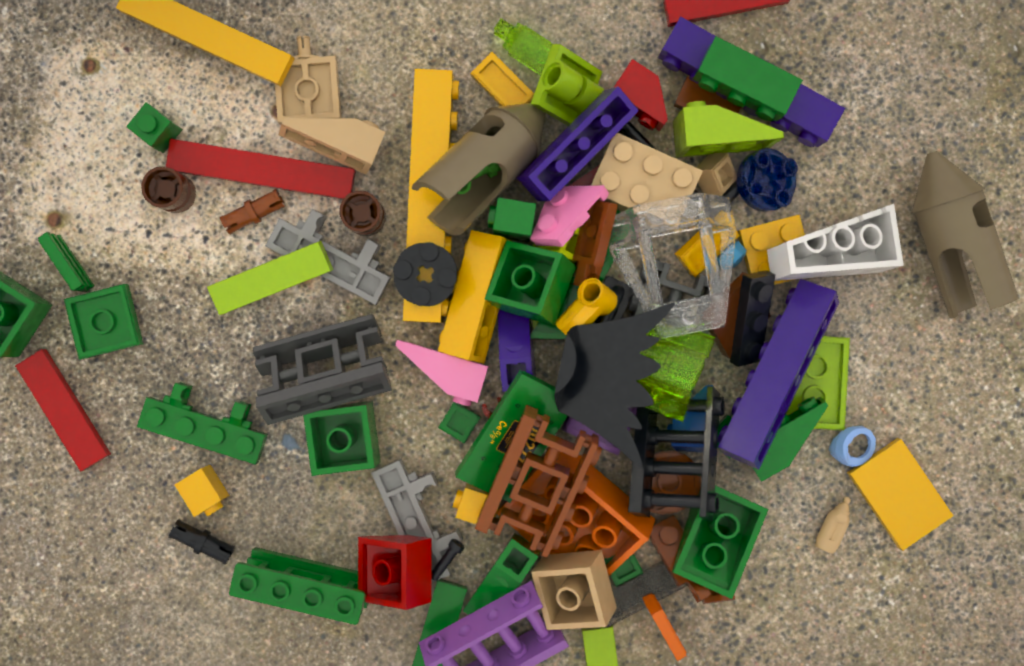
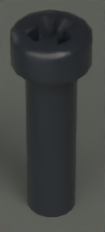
[432,539,465,581]

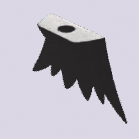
[554,303,675,468]

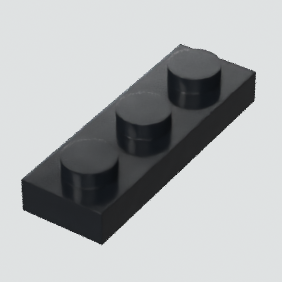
[730,270,776,367]

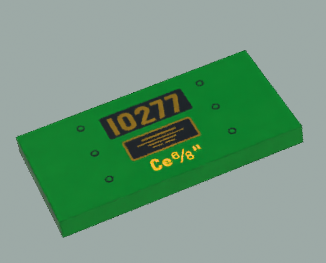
[455,369,568,503]

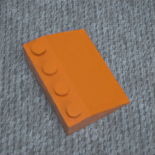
[497,452,656,576]

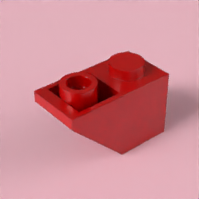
[613,59,668,131]

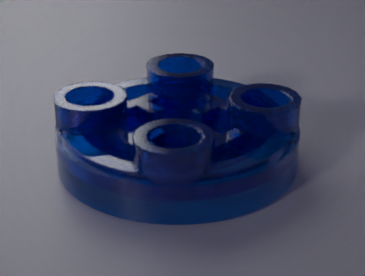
[737,148,798,212]

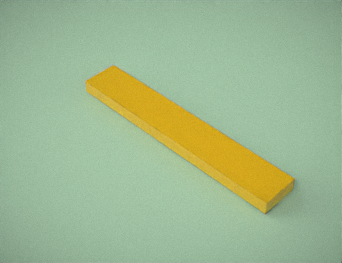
[116,0,295,87]

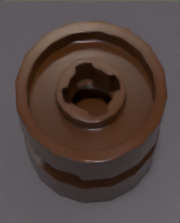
[141,166,196,213]
[339,191,386,236]

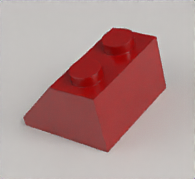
[358,535,432,610]

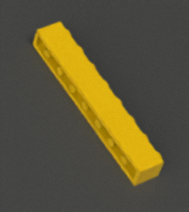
[403,69,459,323]

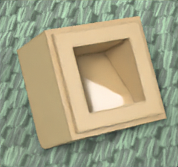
[696,153,738,196]

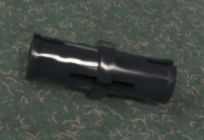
[169,519,235,565]

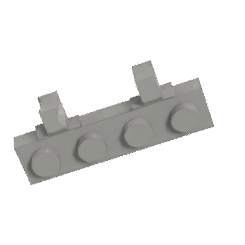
[265,209,392,305]
[371,458,463,583]

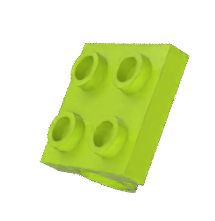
[530,44,604,126]

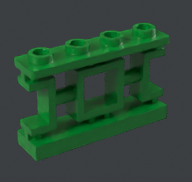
[229,547,369,625]

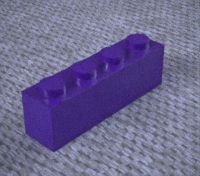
[517,86,639,201]

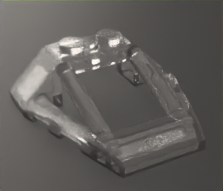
[608,193,736,339]

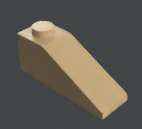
[278,118,385,174]

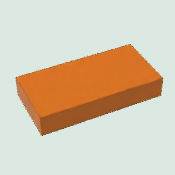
[642,593,687,661]

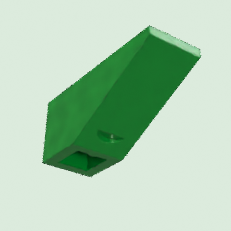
[752,397,828,482]
[463,533,540,615]

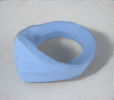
[829,426,876,467]

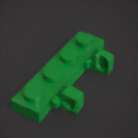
[137,382,268,465]

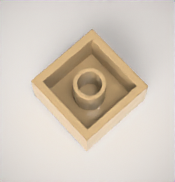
[531,550,617,630]

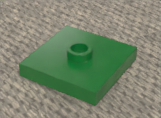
[64,284,143,360]

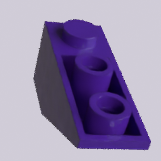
[498,310,536,392]

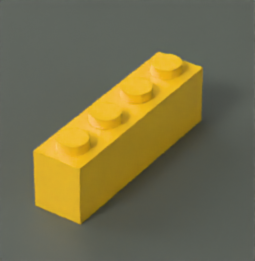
[438,230,511,364]

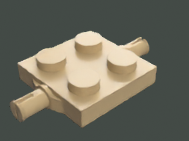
[275,36,342,125]

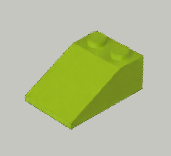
[673,101,784,158]

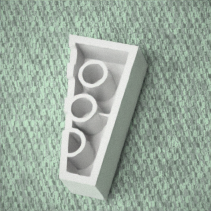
[767,204,904,281]

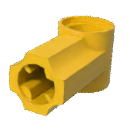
[555,278,618,335]

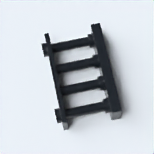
[628,386,725,522]

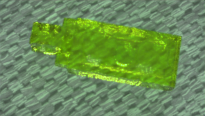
[494,18,553,76]

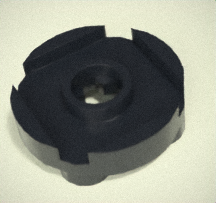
[393,242,457,306]

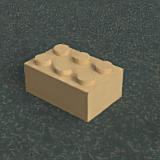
[591,133,703,233]

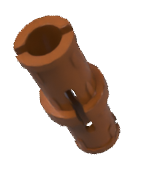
[220,189,286,235]

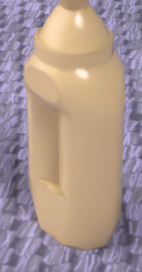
[815,497,851,554]

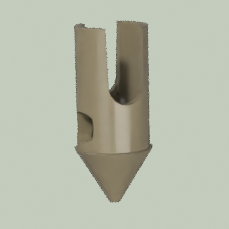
[412,103,546,235]
[911,151,1019,318]

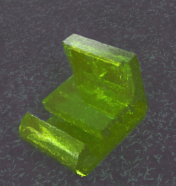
[636,318,716,422]

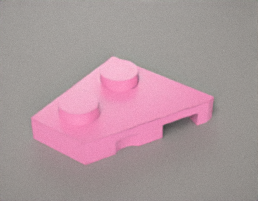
[530,185,609,247]

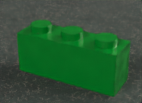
[693,36,803,121]

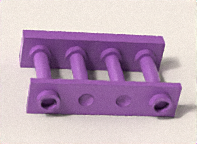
[419,581,569,666]

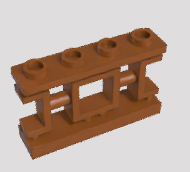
[475,405,602,558]

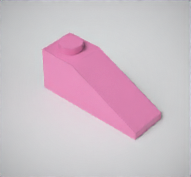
[395,340,489,406]

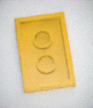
[847,438,954,551]

